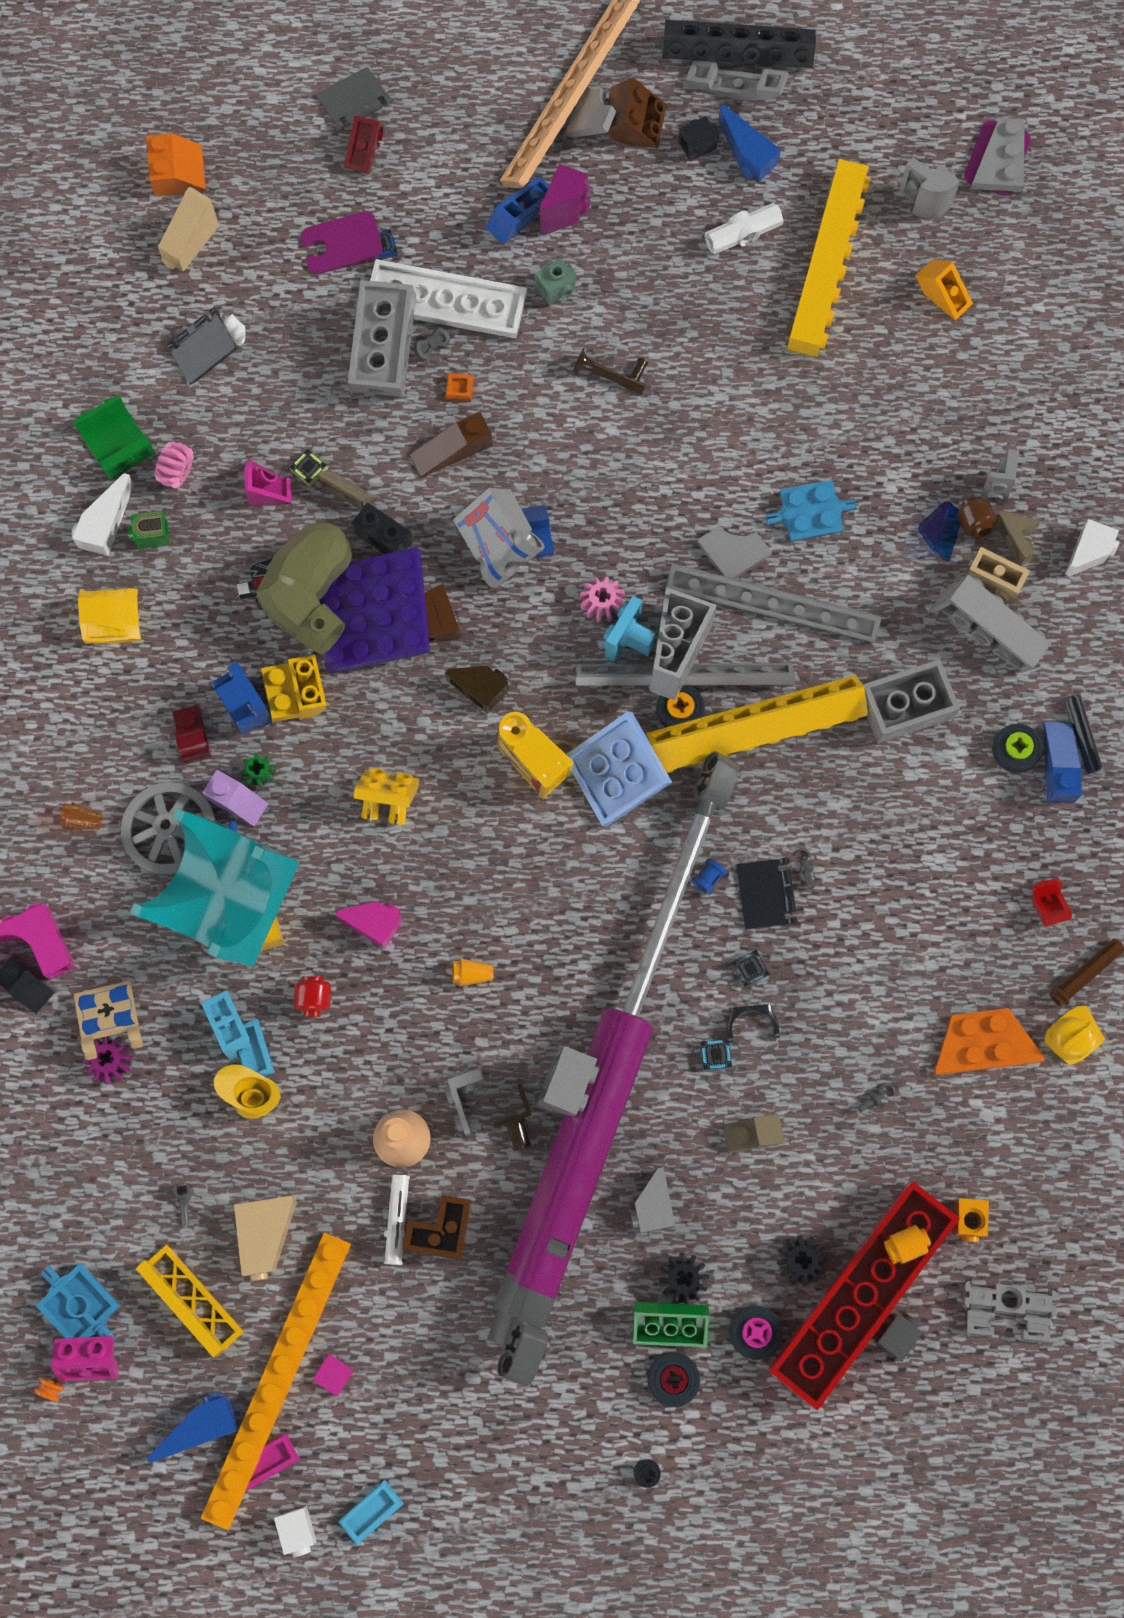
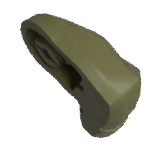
[257,523,352,655]

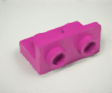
[51,1336,119,1382]

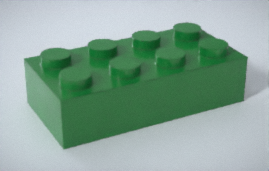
[633,1302,709,1348]

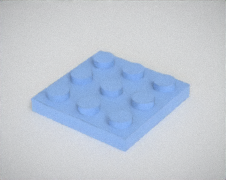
[566,712,672,827]

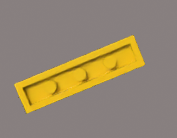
[136,1244,244,1357]

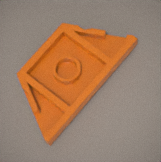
[934,1008,1045,1076]

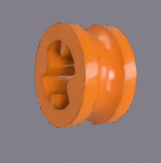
[33,1377,65,1402]

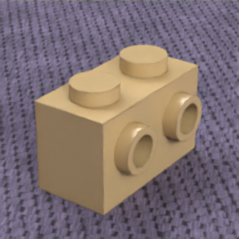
[966,547,1030,605]

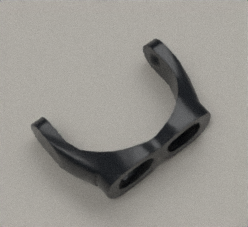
[727,1004,780,1043]

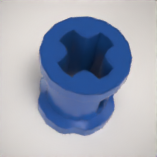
[691,858,727,895]

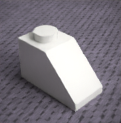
[1065,519,1119,576]

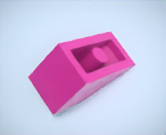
[335,901,403,949]

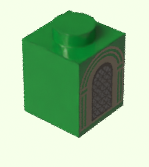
[127,511,170,549]

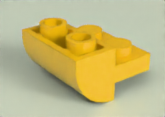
[261,654,326,722]

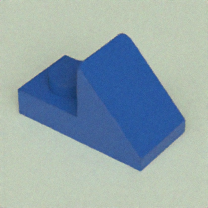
[521,505,554,558]

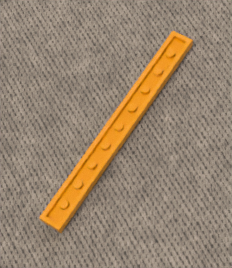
[201,1233,351,1530]

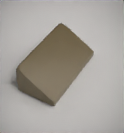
[318,470,374,510]

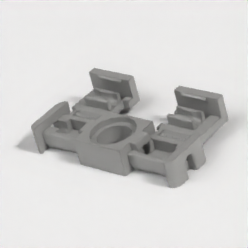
[962,1281,1057,1343]

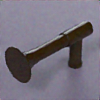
[573,348,648,395]

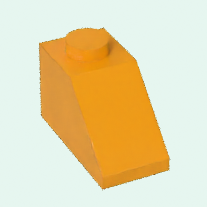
[915,259,973,320]

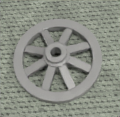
[121,782,216,876]

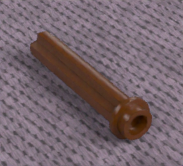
[1049,938,1124,1007]

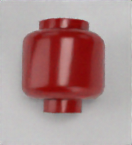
[294,976,331,1017]

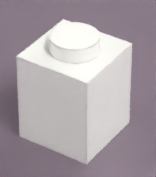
[274,1506,317,1558]

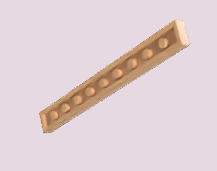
[500,0,640,189]

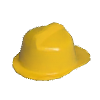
[1044,1006,1105,1065]
[214,1065,281,1119]

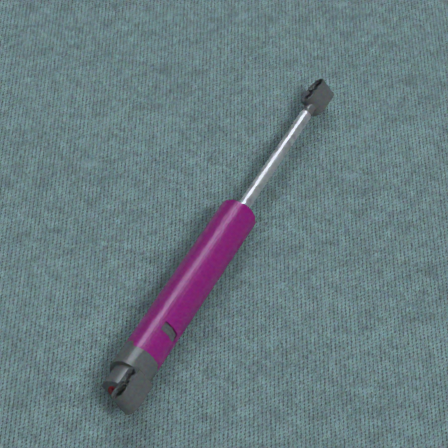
[487,751,740,1386]

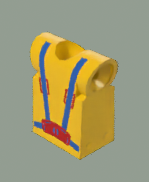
[497,712,574,799]

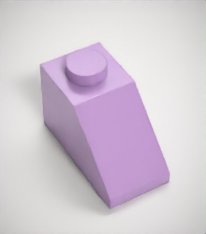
[202,770,268,827]

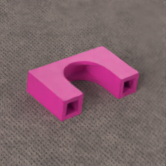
[0,903,76,980]

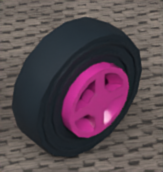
[730,1306,783,1360]

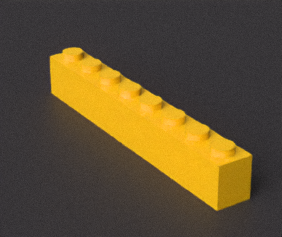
[787,159,871,357]
[646,675,868,773]

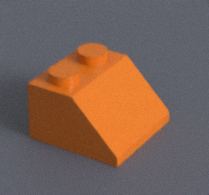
[146,133,206,197]

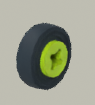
[992,723,1043,773]

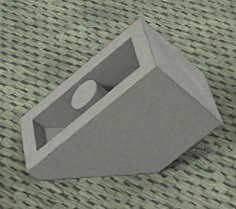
[630,1167,675,1234]

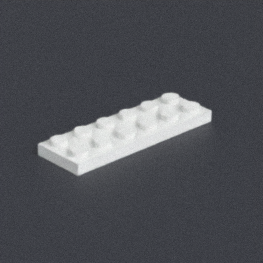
[370,259,527,339]

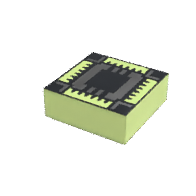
[290,449,328,487]

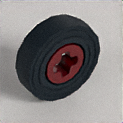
[647,1352,700,1407]

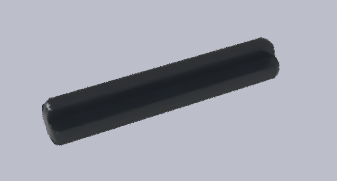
[1065,695,1102,774]

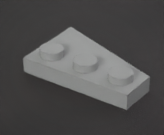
[970,117,1025,192]

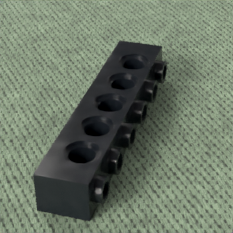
[662,19,816,68]

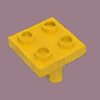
[354,768,419,825]

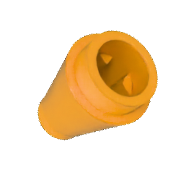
[452,958,493,986]

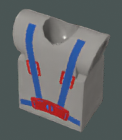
[453,488,544,588]

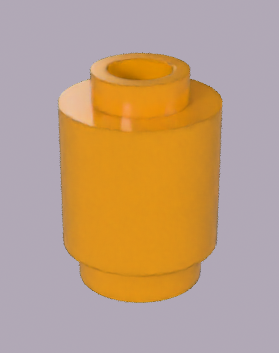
[884,1225,931,1264]

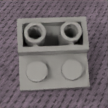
[899,157,960,218]

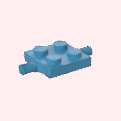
[766,480,857,542]
[36,1263,122,1340]

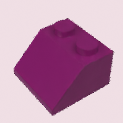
[540,164,591,235]

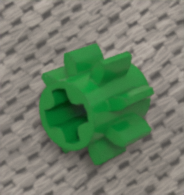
[240,753,276,789]

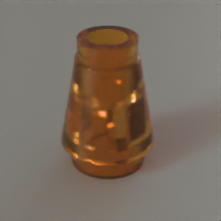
[60,802,103,830]

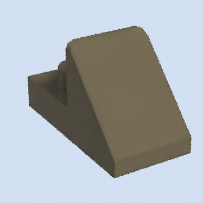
[995,511,1039,566]
[722,1115,785,1154]

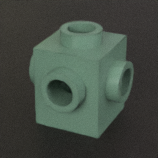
[535,258,577,305]

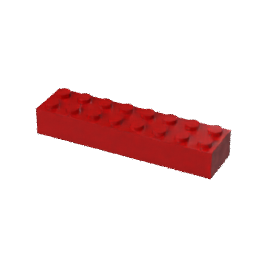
[766,1181,960,1411]

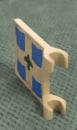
[74,981,143,1060]

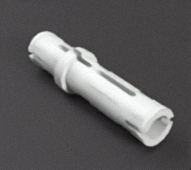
[384,1175,410,1265]

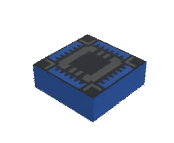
[373,229,398,262]

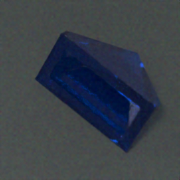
[918,501,960,561]

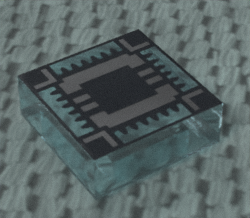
[731,950,770,988]

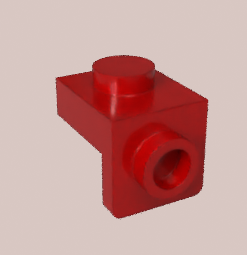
[1032,878,1072,927]

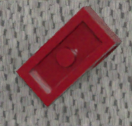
[343,115,384,174]
[172,705,212,765]

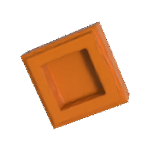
[445,373,474,402]

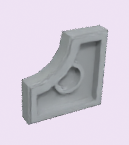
[565,88,616,138]
[697,526,772,579]

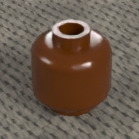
[957,497,997,539]

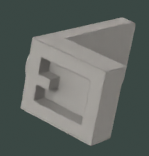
[444,1068,484,1137]

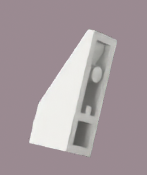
[72,473,134,556]

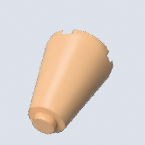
[373,1110,431,1168]

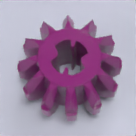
[83,1036,133,1085]

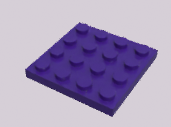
[320,547,430,673]

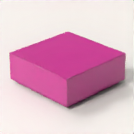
[312,1354,354,1396]

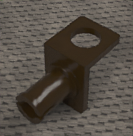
[493,1082,532,1151]

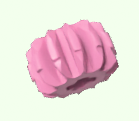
[154,441,194,488]
[580,576,625,623]

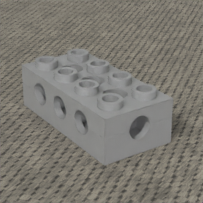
[348,280,416,397]

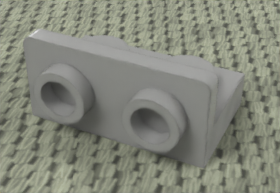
[981,449,1019,503]

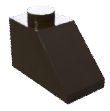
[445,666,509,714]

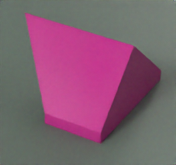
[244,459,291,506]

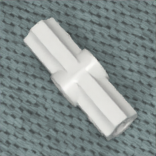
[705,203,784,255]

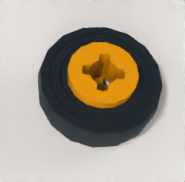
[656,685,705,728]

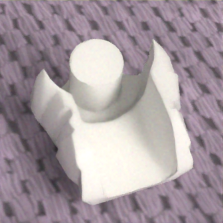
[222,314,246,346]

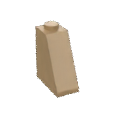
[158,187,219,272]
[234,1196,296,1281]

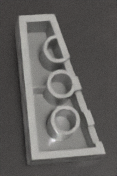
[930,574,1051,673]
[649,587,717,700]

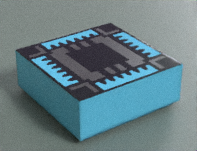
[700,1039,732,1071]

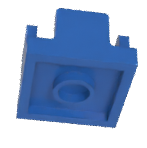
[211,662,272,735]

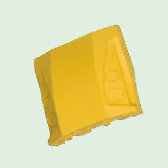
[78,588,141,644]

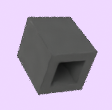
[874,1313,923,1362]

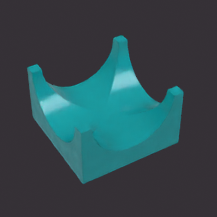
[130,808,300,967]

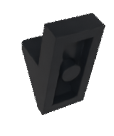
[0,957,55,1014]

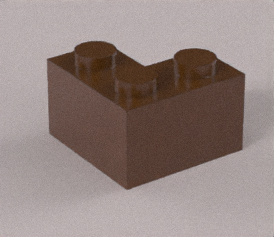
[403,1195,472,1260]

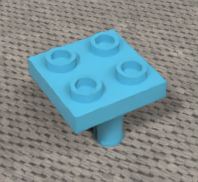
[603,596,657,663]

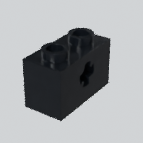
[351,502,413,554]

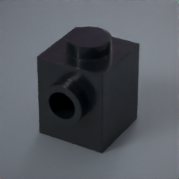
[678,116,719,162]

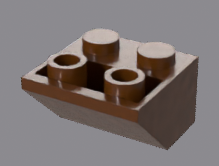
[606,77,667,149]

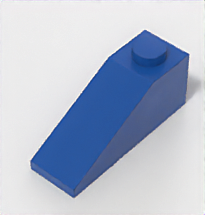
[718,104,781,183]
[485,176,550,245]
[1044,722,1082,803]
[147,1392,239,1464]

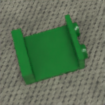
[73,395,155,480]

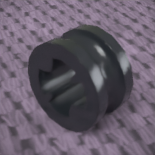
[634,1459,661,1488]

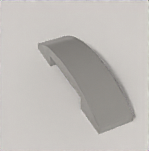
[686,60,789,101]

